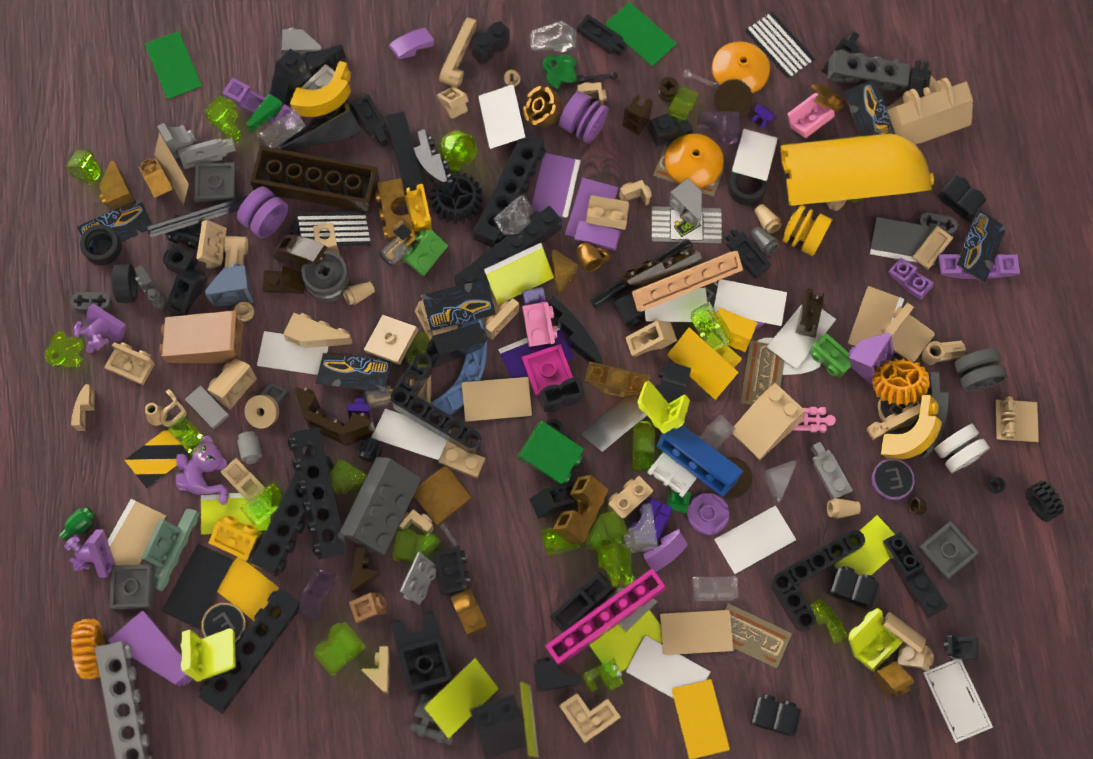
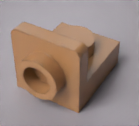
[349,593,387,623]

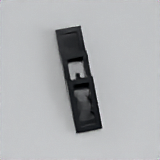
[385,111,425,192]
[548,296,603,370]

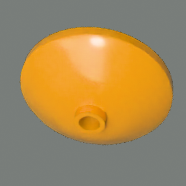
[712,42,770,93]
[665,133,724,188]

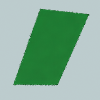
[605,2,677,66]
[145,31,202,99]

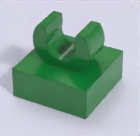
[667,488,691,514]

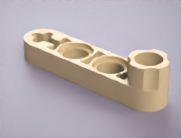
[439,17,477,88]

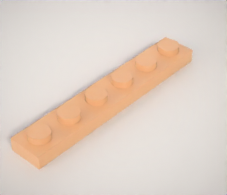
[632,251,743,312]

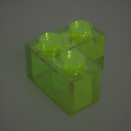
[313,622,366,676]

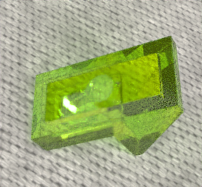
[541,528,580,555]

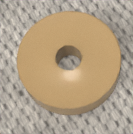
[245,394,279,429]

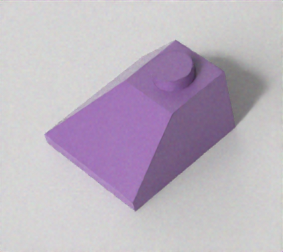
[848,333,894,385]

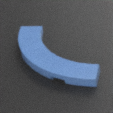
[431,319,487,422]

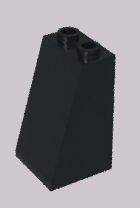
[470,694,527,759]

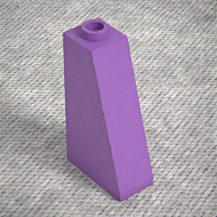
[108,611,193,687]

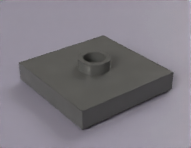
[194,162,236,203]
[918,520,979,581]
[109,564,155,610]

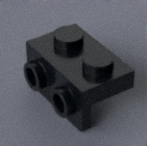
[434,545,471,595]

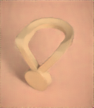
[159,389,187,426]

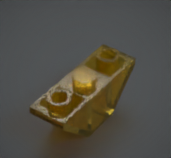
[585,361,650,397]

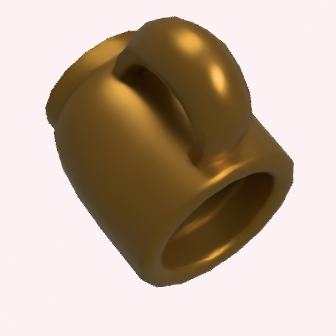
[576,242,611,272]

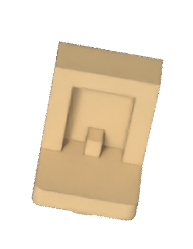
[577,82,607,107]
[619,180,652,206]
[399,510,434,536]
[897,643,934,671]

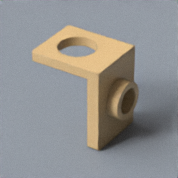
[313,223,340,255]

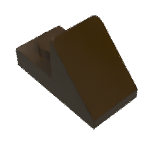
[262,266,305,294]
[350,546,381,593]

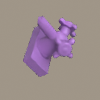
[73,304,126,353]
[64,530,115,578]

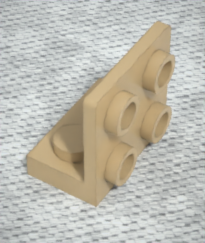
[481,286,519,340]

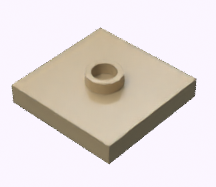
[364,315,419,365]

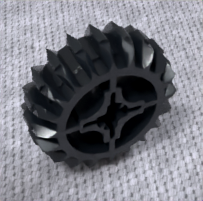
[429,171,483,225]

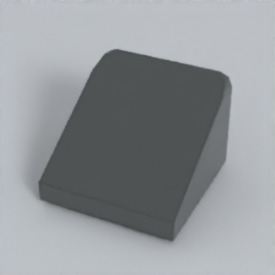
[261,383,289,409]

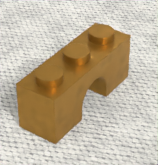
[375,178,412,245]
[553,475,608,544]

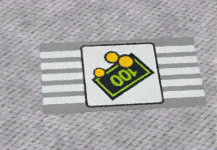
[652,206,722,243]

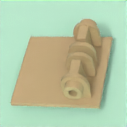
[995,396,1039,442]

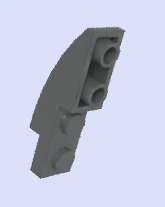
[917,372,948,458]

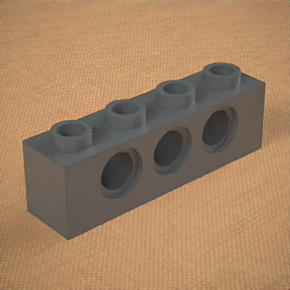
[827,50,910,93]

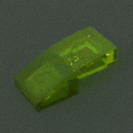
[668,86,700,121]
[811,598,847,643]

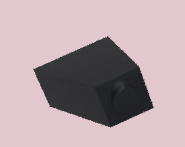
[270,48,310,106]
[425,323,487,369]

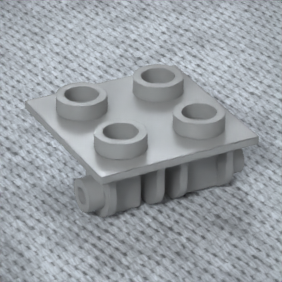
[400,552,437,605]

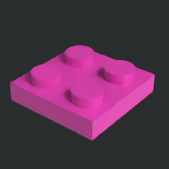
[522,344,573,397]

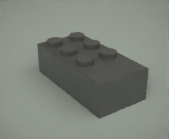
[339,457,421,555]

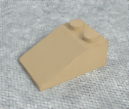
[730,383,805,460]

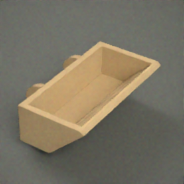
[887,78,973,145]

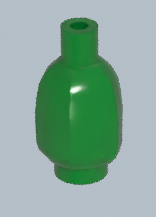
[59,506,95,541]

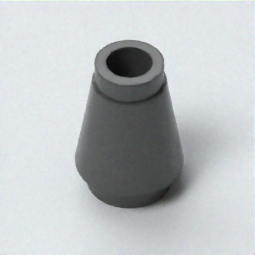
[750,226,779,256]

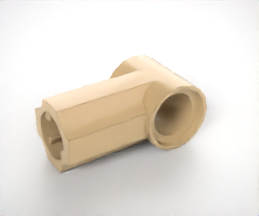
[224,236,248,268]
[921,341,966,365]

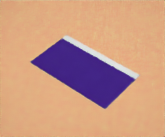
[498,326,574,378]

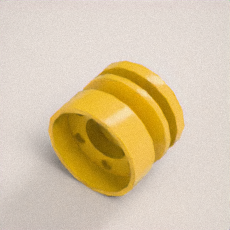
[782,204,833,257]

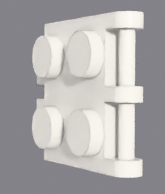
[648,452,697,498]

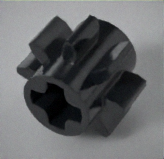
[355,436,382,462]

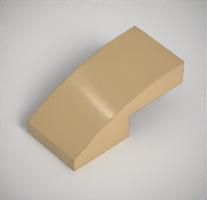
[71,384,95,431]
[220,458,265,503]

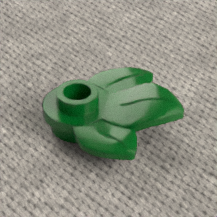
[543,55,577,89]

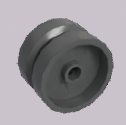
[302,250,350,303]
[954,348,1008,392]

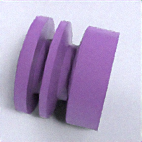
[559,91,609,144]

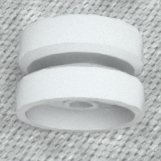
[934,423,990,474]

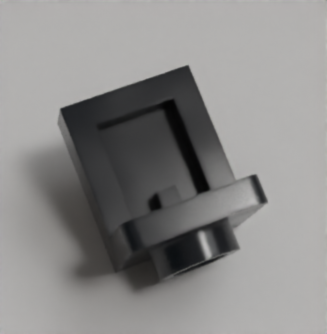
[944,635,978,660]

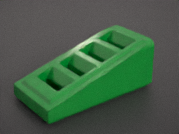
[247,94,283,134]

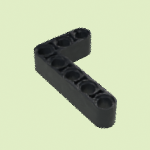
[391,354,482,454]
[770,530,865,632]

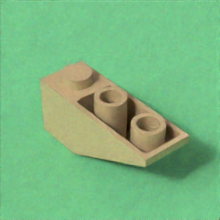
[283,313,352,348]

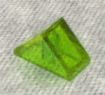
[167,416,203,453]

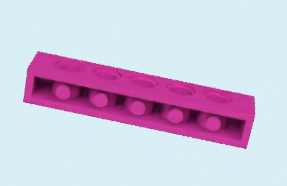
[545,568,667,665]

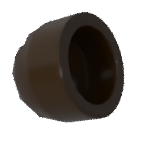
[908,497,927,515]

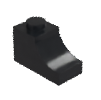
[649,113,693,147]
[166,268,207,316]
[529,481,577,518]
[533,658,581,692]

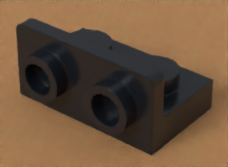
[165,214,202,250]

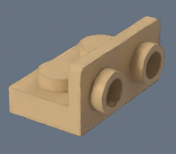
[586,195,629,230]
[196,220,227,269]

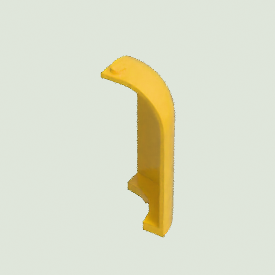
[780,134,934,206]

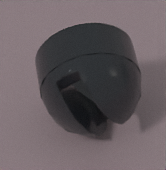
[987,477,1006,494]

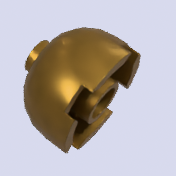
[523,86,563,127]

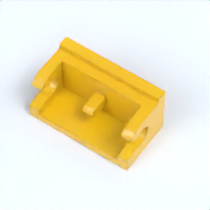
[405,184,432,233]

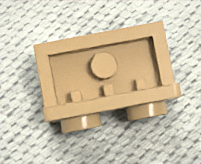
[104,342,155,386]
[607,476,653,519]

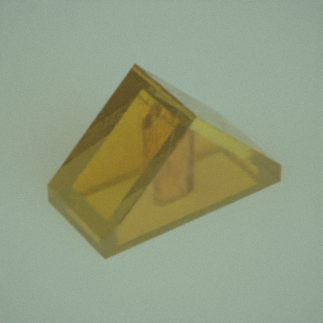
[551,250,579,295]

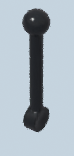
[577,72,617,83]

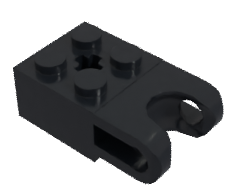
[391,611,452,696]

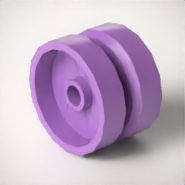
[237,186,288,239]

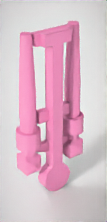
[793,407,836,433]

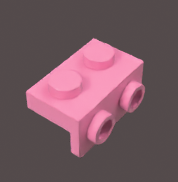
[788,93,835,138]

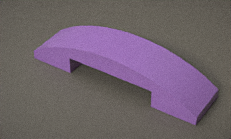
[222,77,301,131]
[939,254,1020,279]

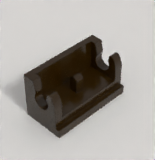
[622,95,653,135]
[795,288,824,338]

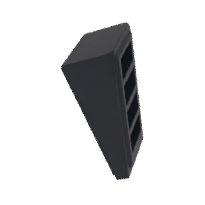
[305,44,345,77]

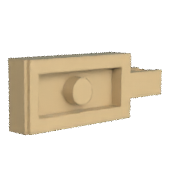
[867,403,921,440]

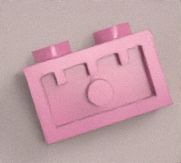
[522,302,557,347]

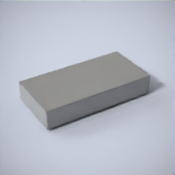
[185,385,229,430]

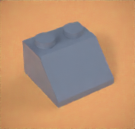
[205,264,254,309]

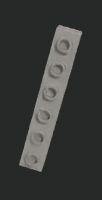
[95,640,152,759]

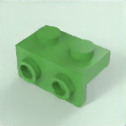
[400,230,448,276]
[809,333,851,379]

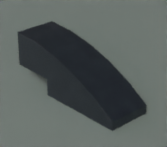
[549,572,615,632]

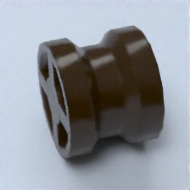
[658,77,678,102]

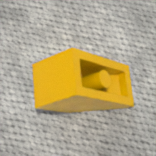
[713,307,757,352]

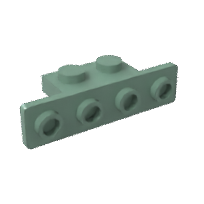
[141,509,199,591]

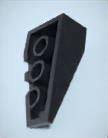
[280,98,362,151]

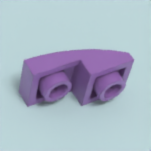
[389,28,435,59]
[574,221,621,251]
[888,258,933,300]
[643,529,688,572]

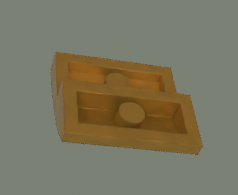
[413,465,473,525]

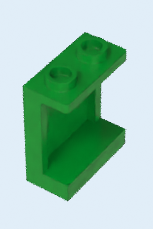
[516,421,584,485]

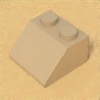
[207,358,257,410]

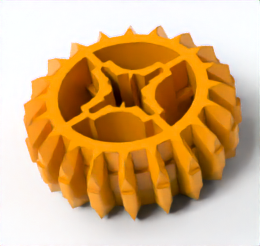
[872,358,930,406]
[71,619,105,679]

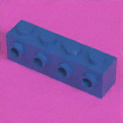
[656,425,743,497]

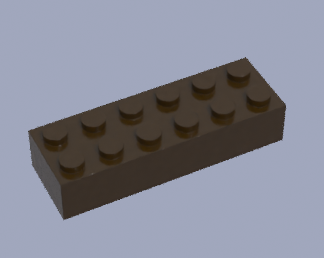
[250,146,379,213]

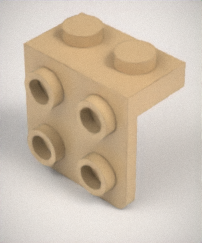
[881,302,934,363]

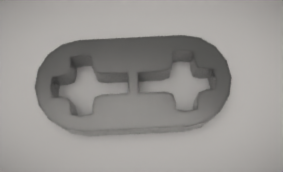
[918,212,957,236]
[71,292,112,313]

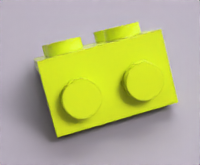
[638,381,690,434]
[848,608,903,672]
[181,629,236,682]

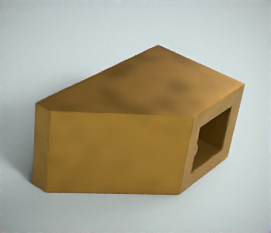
[138,158,172,198]
[873,661,915,698]

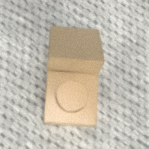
[437,87,469,119]
[361,646,390,694]

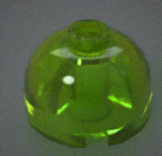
[438,130,478,171]

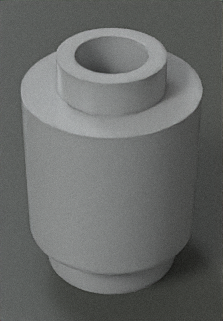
[237,431,262,464]

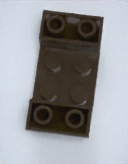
[295,387,375,446]

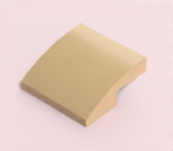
[881,612,926,653]

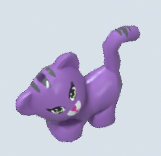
[176,435,229,505]

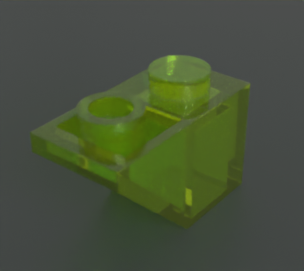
[65,150,101,185]
[632,421,655,470]
[240,481,284,526]
[585,511,628,550]
[392,529,441,563]

